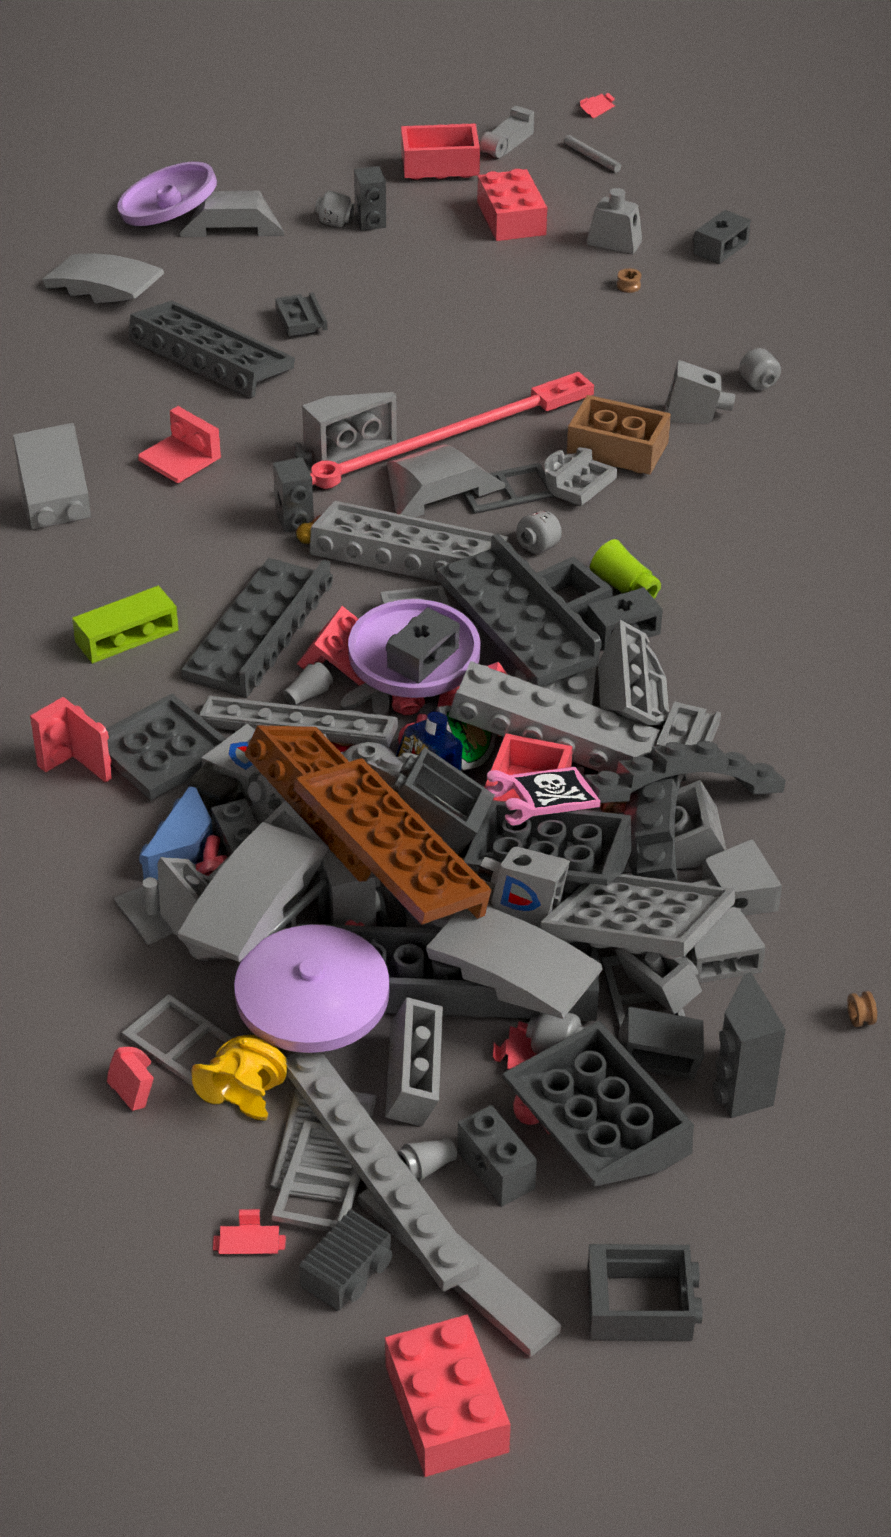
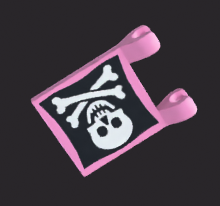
[486,767,601,826]

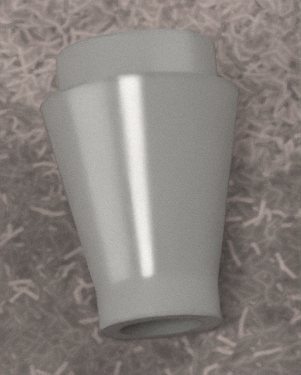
[283,662,333,706]
[397,1137,457,1182]

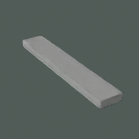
[198,696,398,748]
[358,1188,561,1358]

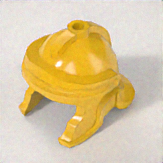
[191,1034,287,1121]

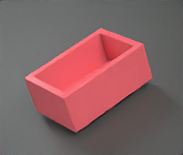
[401,124,480,180]
[477,168,547,241]
[484,733,573,802]
[385,1314,510,1477]

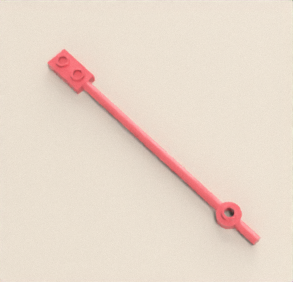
[310,372,594,489]

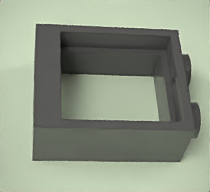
[537,556,613,625]
[391,747,495,856]
[587,1244,703,1341]

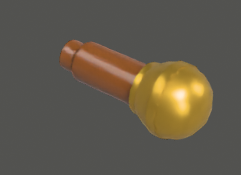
[296,515,321,544]

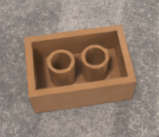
[567,395,671,475]

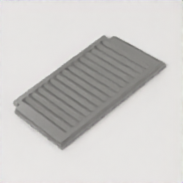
[270,1089,377,1203]

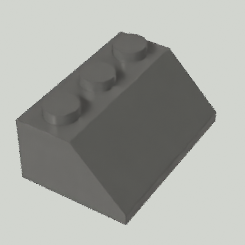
[712,973,786,1118]

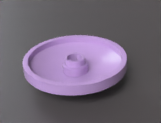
[117,162,217,226]
[348,599,480,698]
[234,925,389,1053]

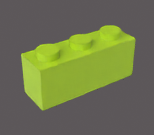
[72,585,179,664]

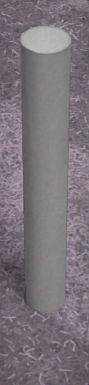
[564,135,621,173]

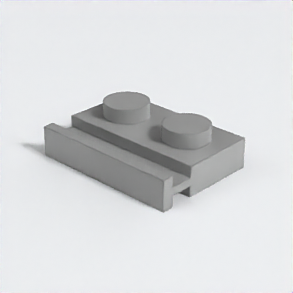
[656,701,721,746]

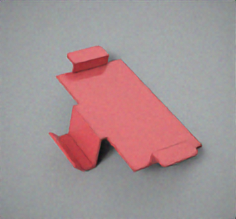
[580,93,615,119]
[493,1021,537,1070]
[213,1209,286,1254]

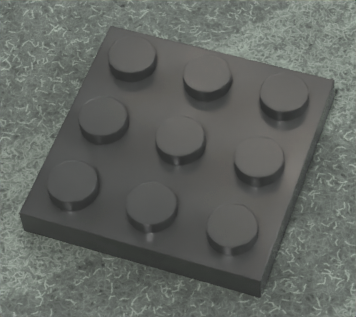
[106,694,226,800]

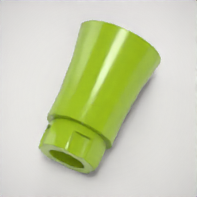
[590,539,661,599]

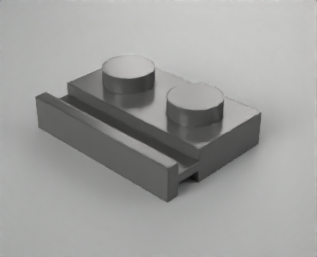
[275,292,327,336]

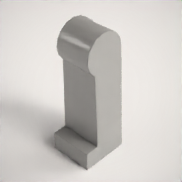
[480,105,534,158]

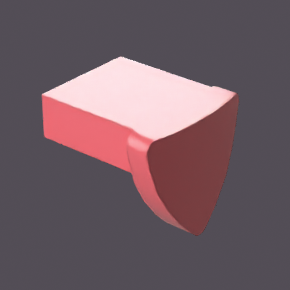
[107,1047,154,1111]

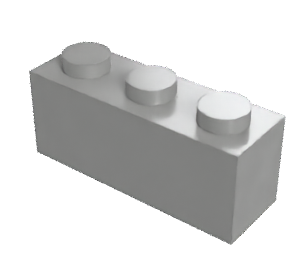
[385,997,443,1127]

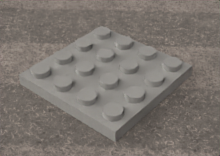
[540,874,735,959]

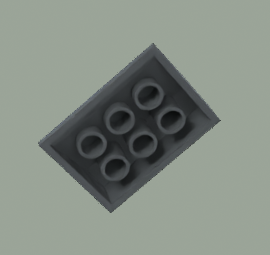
[464,800,632,886]
[503,1020,694,1186]

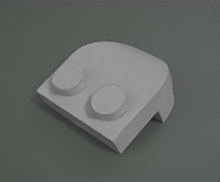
[545,448,617,506]

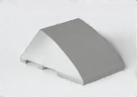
[180,190,284,237]
[387,444,505,517]

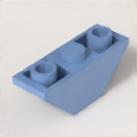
[139,786,213,880]

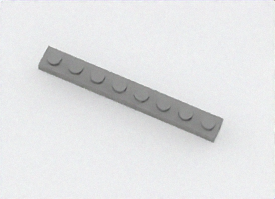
[286,1052,480,1292]

